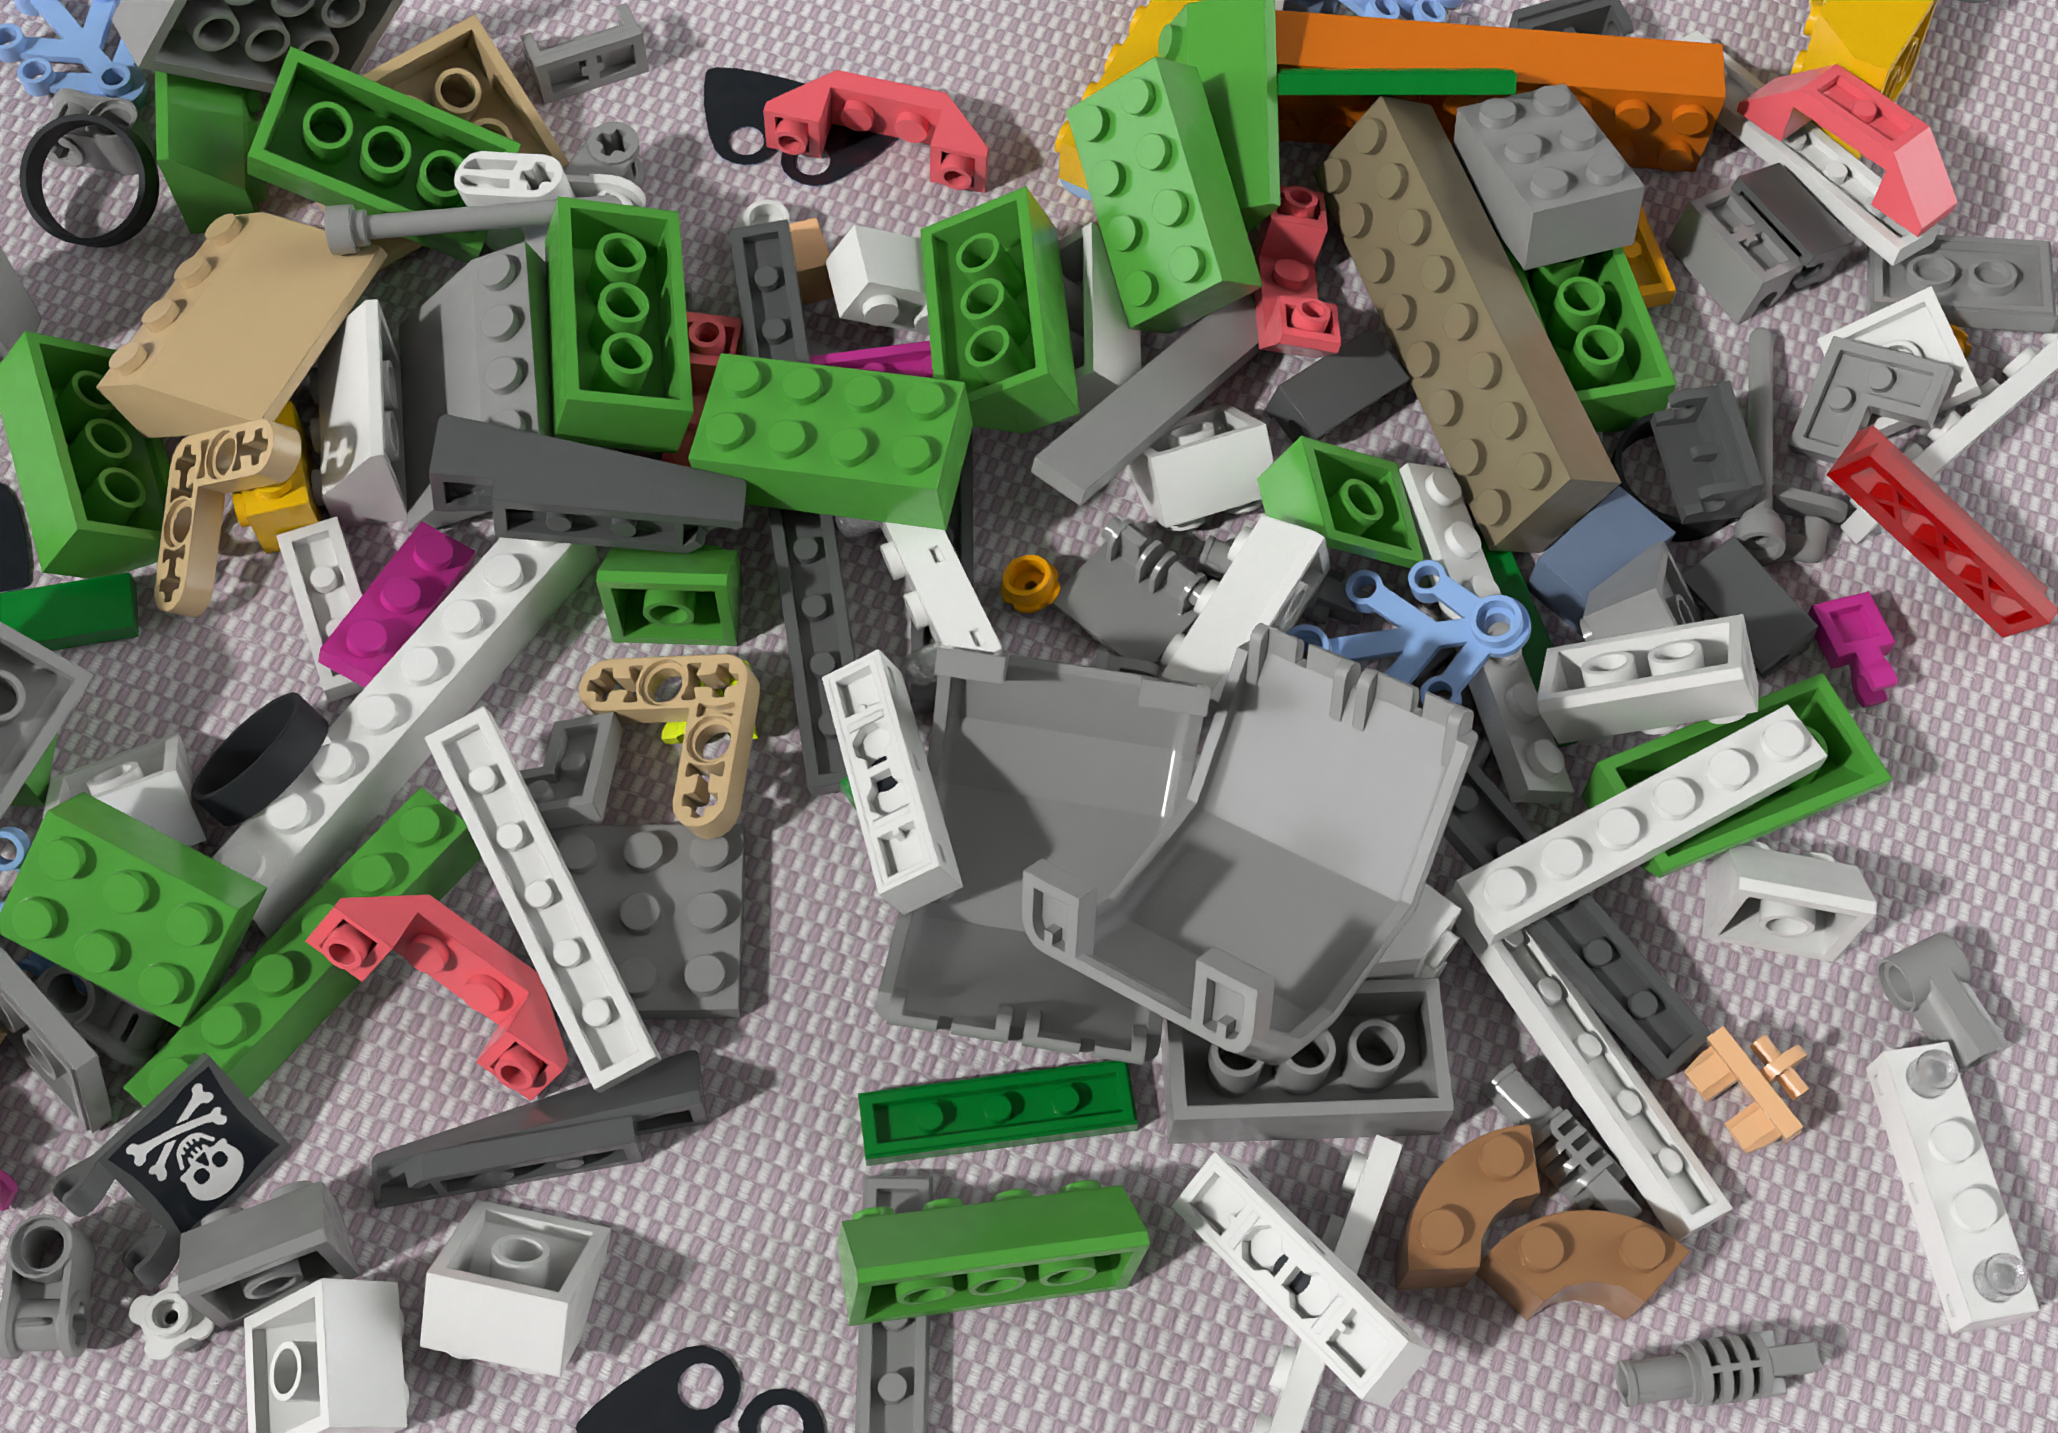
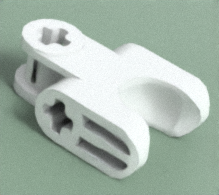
[454,151,646,261]

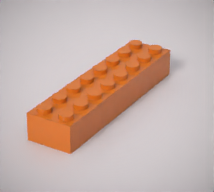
[1275,10,1726,172]

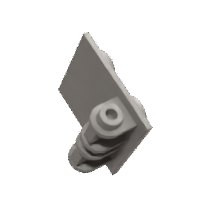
[1051,517,1210,664]

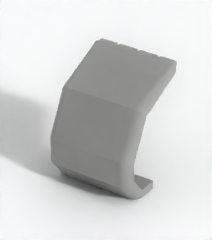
[1022,623,1478,1065]
[876,645,1211,1065]

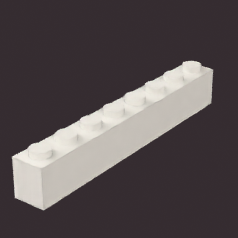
[212,538,599,940]

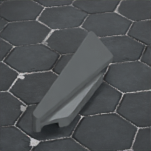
[429,414,747,554]
[371,1050,708,1209]

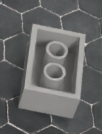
[1453,83,1645,270]

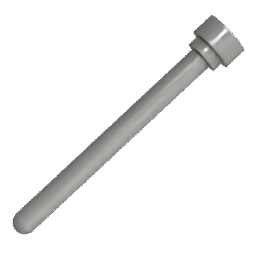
[324,195,622,255]
[1734,327,1786,563]

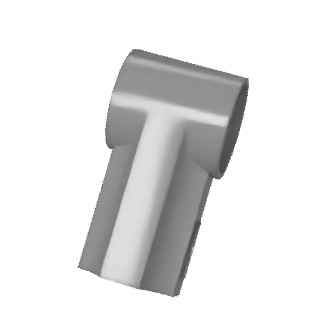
[1877,933,2009,1073]

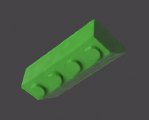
[1158,0,1280,234]
[155,71,268,234]
[920,186,1080,434]
[0,331,170,579]
[1581,673,1892,878]
[837,1180,1150,1326]

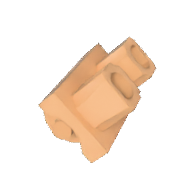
[1684,1026,1810,1155]

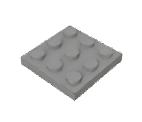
[546,824,746,1021]

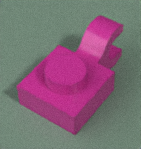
[1808,591,1898,708]

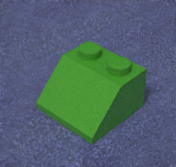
[1257,436,1424,568]
[596,545,743,646]

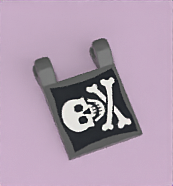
[50,1053,291,1287]

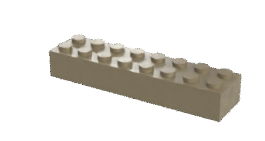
[1312,95,1621,553]

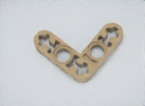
[154,419,301,618]
[579,654,760,840]

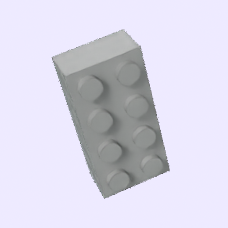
[1161,978,1454,1144]

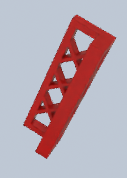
[1827,425,2058,638]

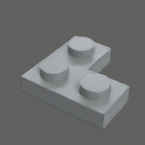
[1787,336,1954,464]
[520,712,623,830]

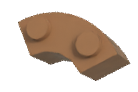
[1394,1124,1541,1291]
[1476,1210,1691,1321]

